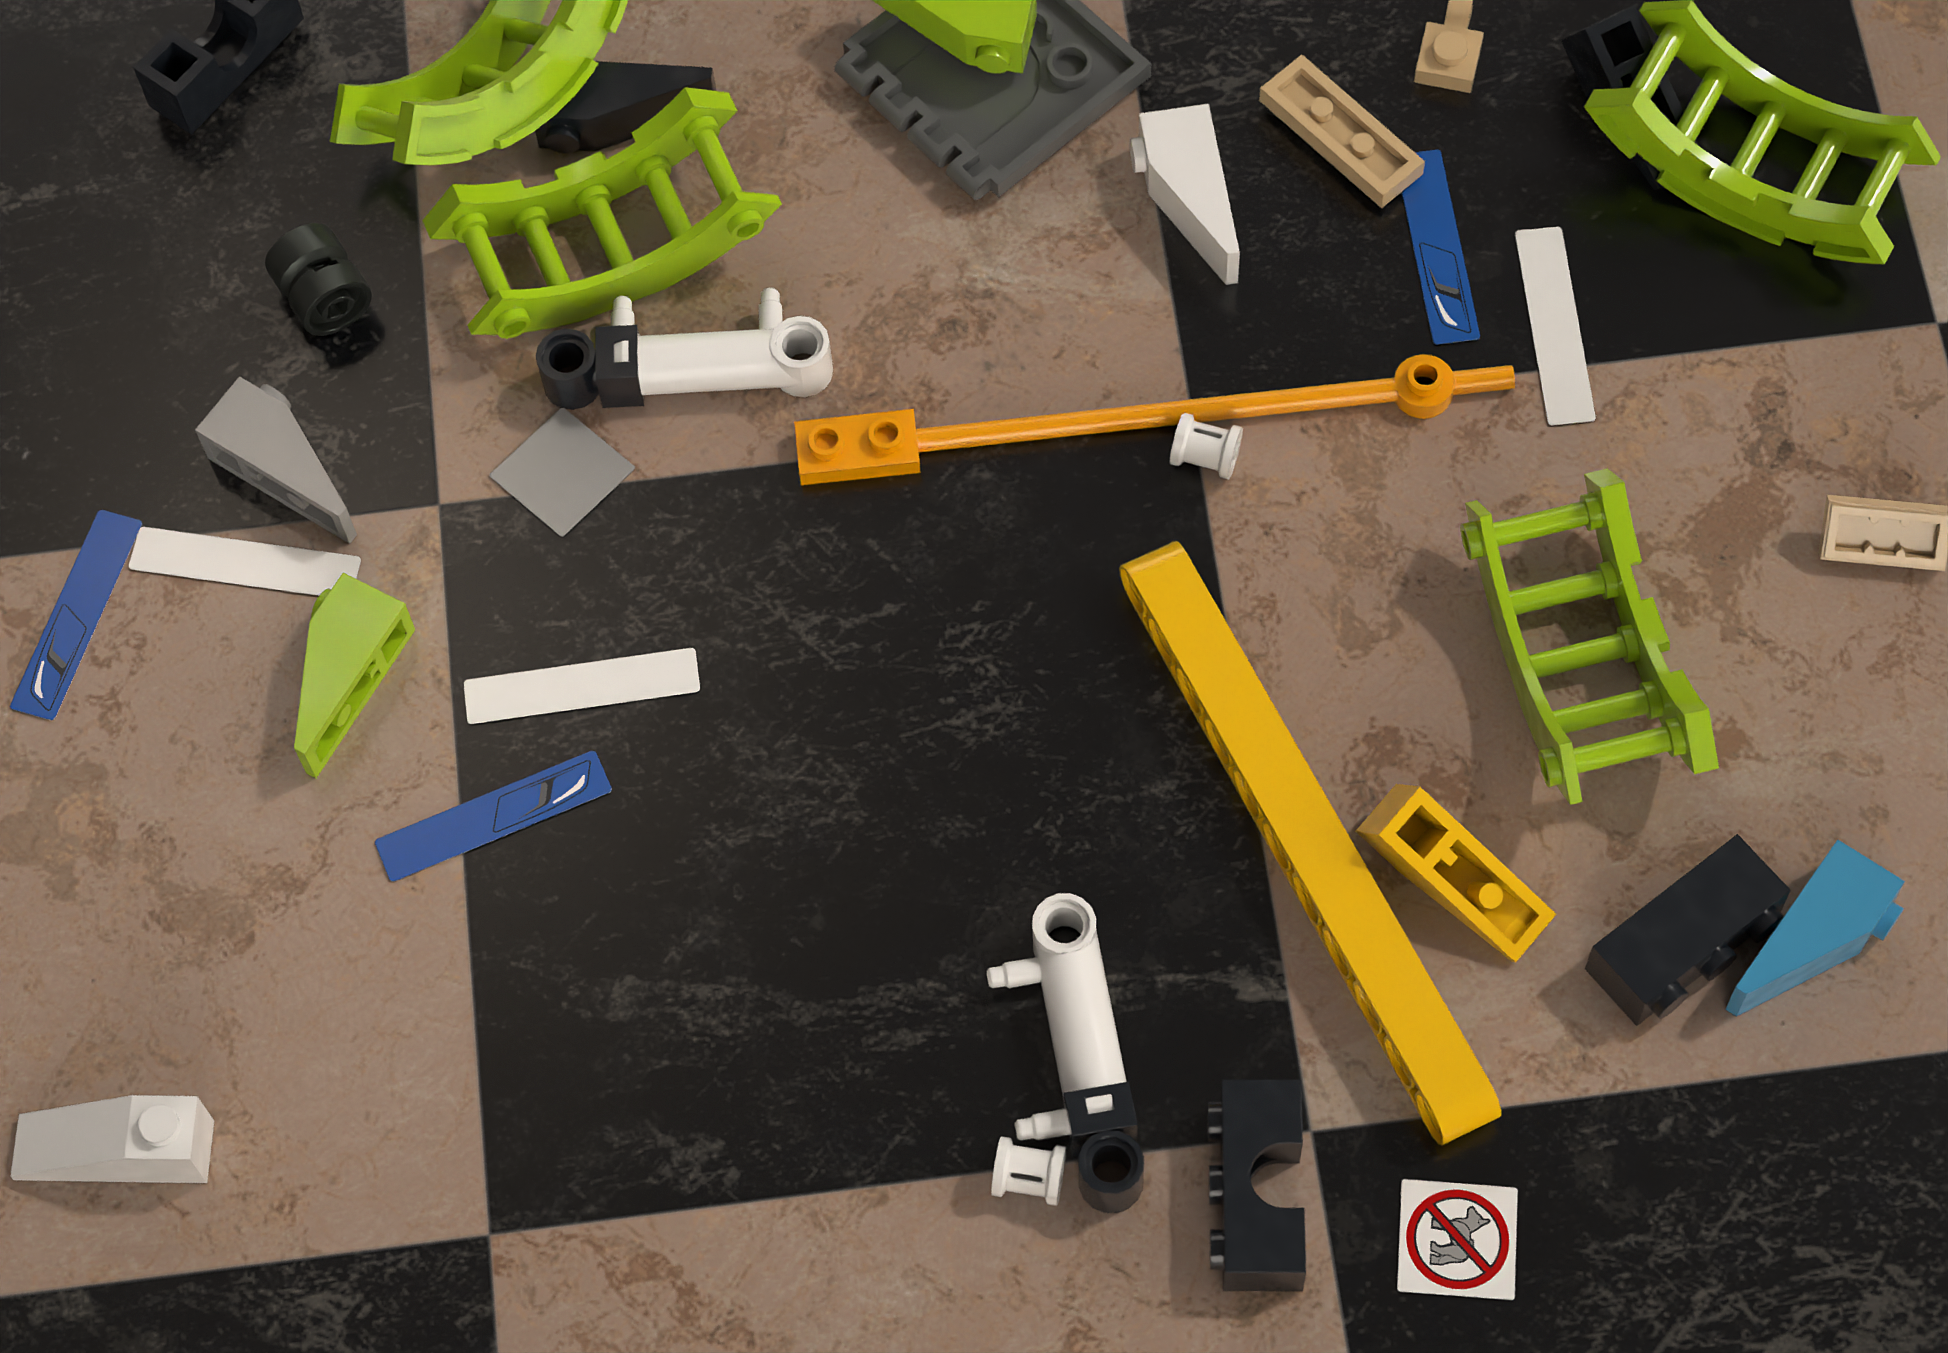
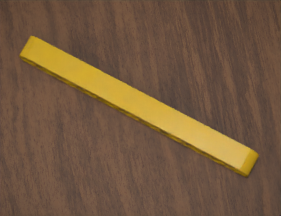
[1119,541,1501,1146]

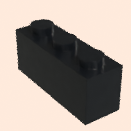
[1585,834,1791,1026]

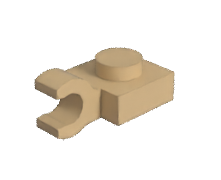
[1414,0,1484,93]

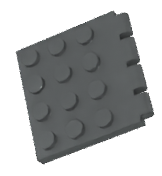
[834,0,1151,200]

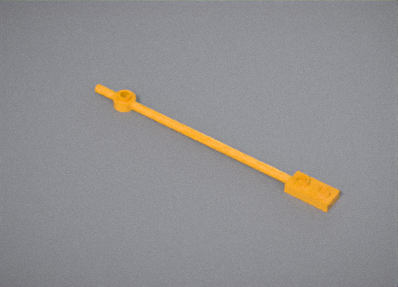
[794,354,1515,485]

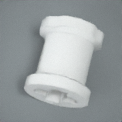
[1170,413,1243,480]
[991,1137,1066,1206]

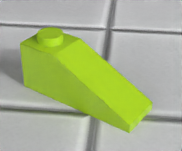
[872,0,1037,74]
[294,573,415,778]

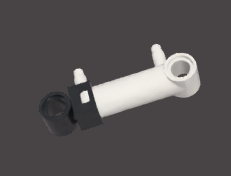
[536,288,833,410]
[986,893,1144,1213]

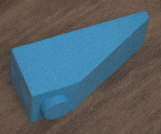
[1726,840,1905,1017]

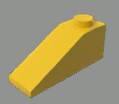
[1355,784,1557,962]

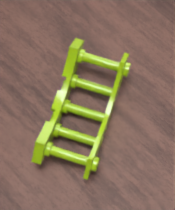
[330,0,628,165]
[1584,0,1941,264]
[422,87,782,339]
[1460,468,1719,805]

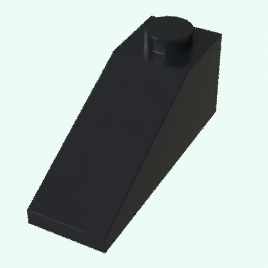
[1561,5,1700,191]
[535,61,716,153]

